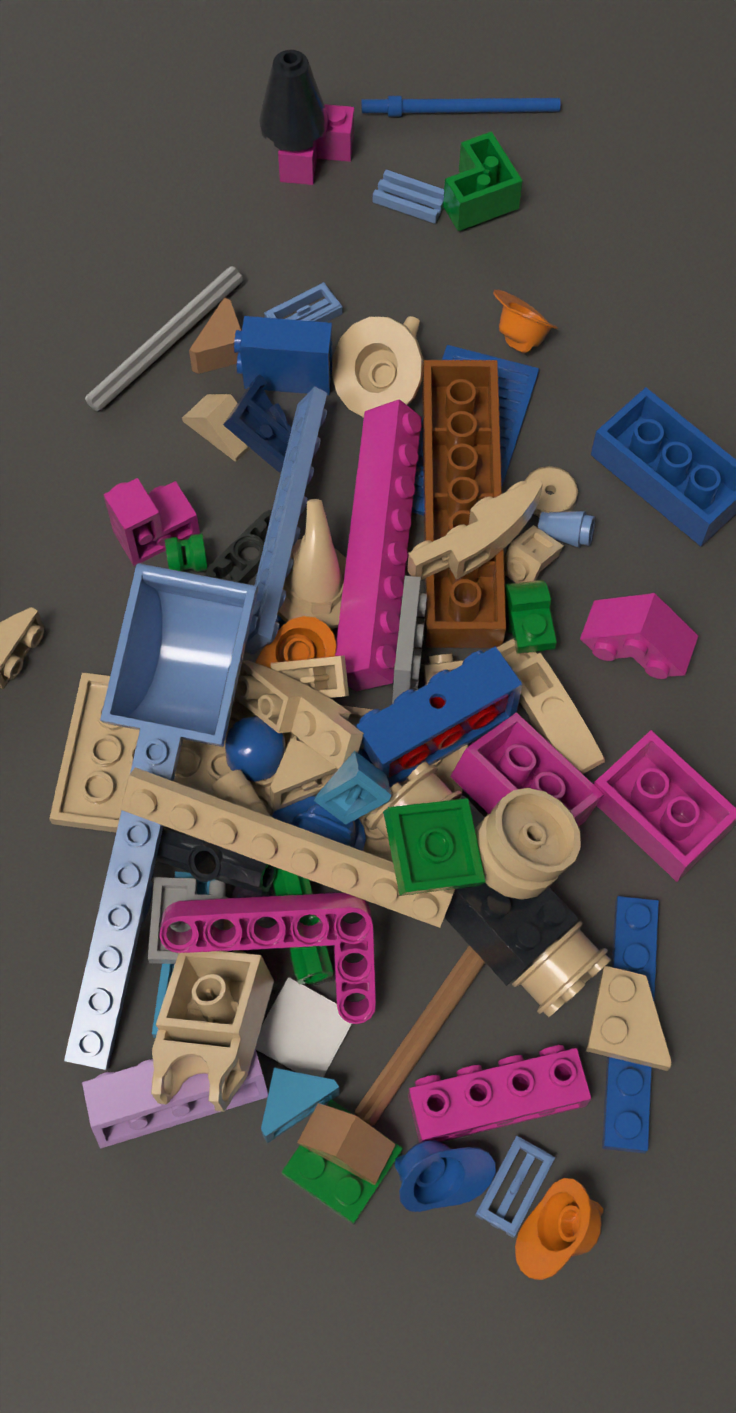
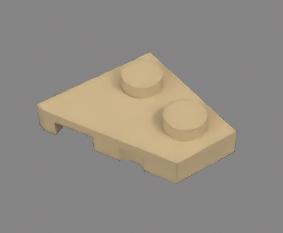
[586,966,671,1071]

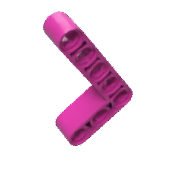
[159,893,376,1024]

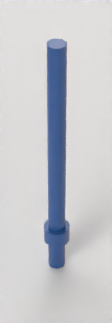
[361,96,560,117]

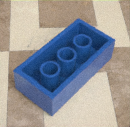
[591,387,736,546]

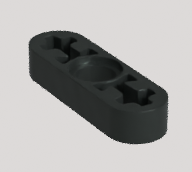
[206,510,272,584]

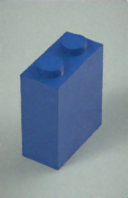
[234,316,333,396]

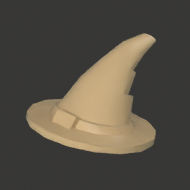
[332,316,423,417]
[277,499,347,629]

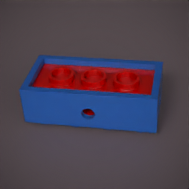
[356,646,523,788]

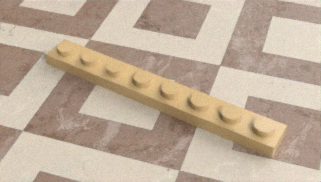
[120,767,455,928]

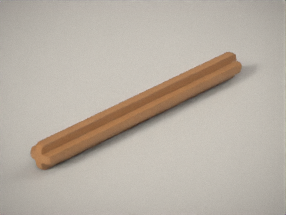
[355,945,485,1127]

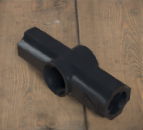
[156,826,277,894]

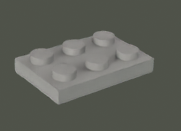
[392,576,427,704]

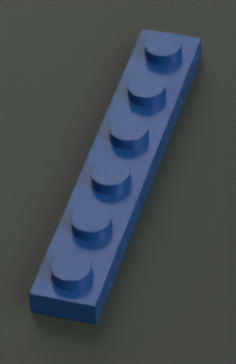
[602,896,659,1154]

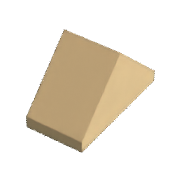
[182,394,250,462]
[271,655,349,698]
[270,739,338,811]

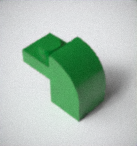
[504,580,557,654]

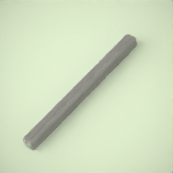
[85,266,243,412]

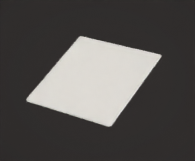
[255,978,352,1077]

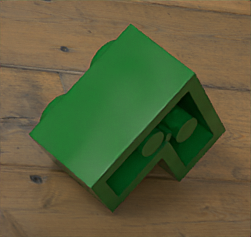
[443,131,523,231]

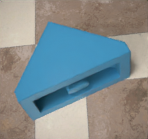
[314,750,392,825]
[261,1068,340,1143]

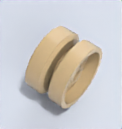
[475,788,581,900]

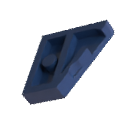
[223,374,292,473]

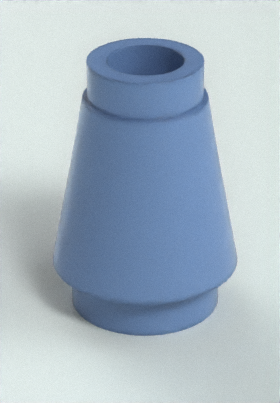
[538,511,595,548]

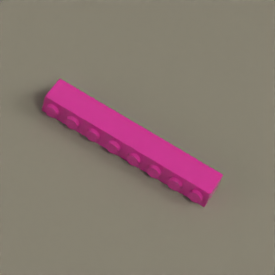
[335,399,421,691]

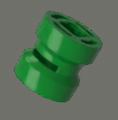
[165,533,208,572]

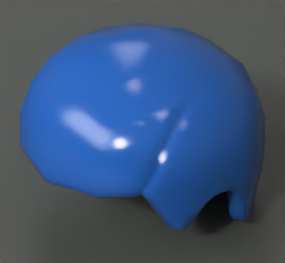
[225,716,286,782]

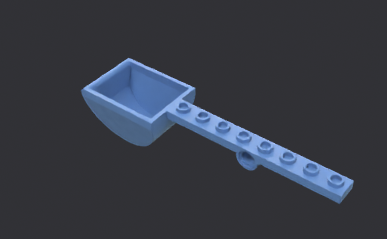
[64,563,258,1070]

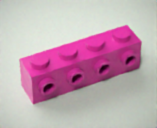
[408,1045,591,1143]

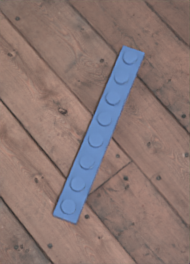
[245,387,327,654]

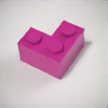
[278,104,354,185]
[103,478,200,566]
[580,593,698,679]

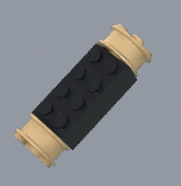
[366,761,611,1017]

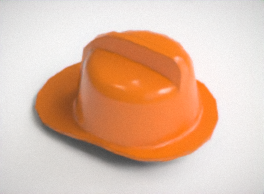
[493,290,558,353]
[255,616,336,669]
[515,1178,604,1280]

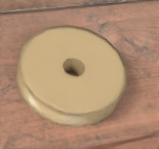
[525,466,578,518]

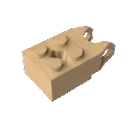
[151,951,274,1112]

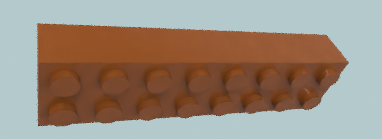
[422,360,506,648]

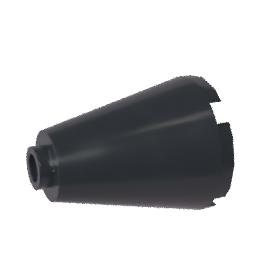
[259,50,328,151]

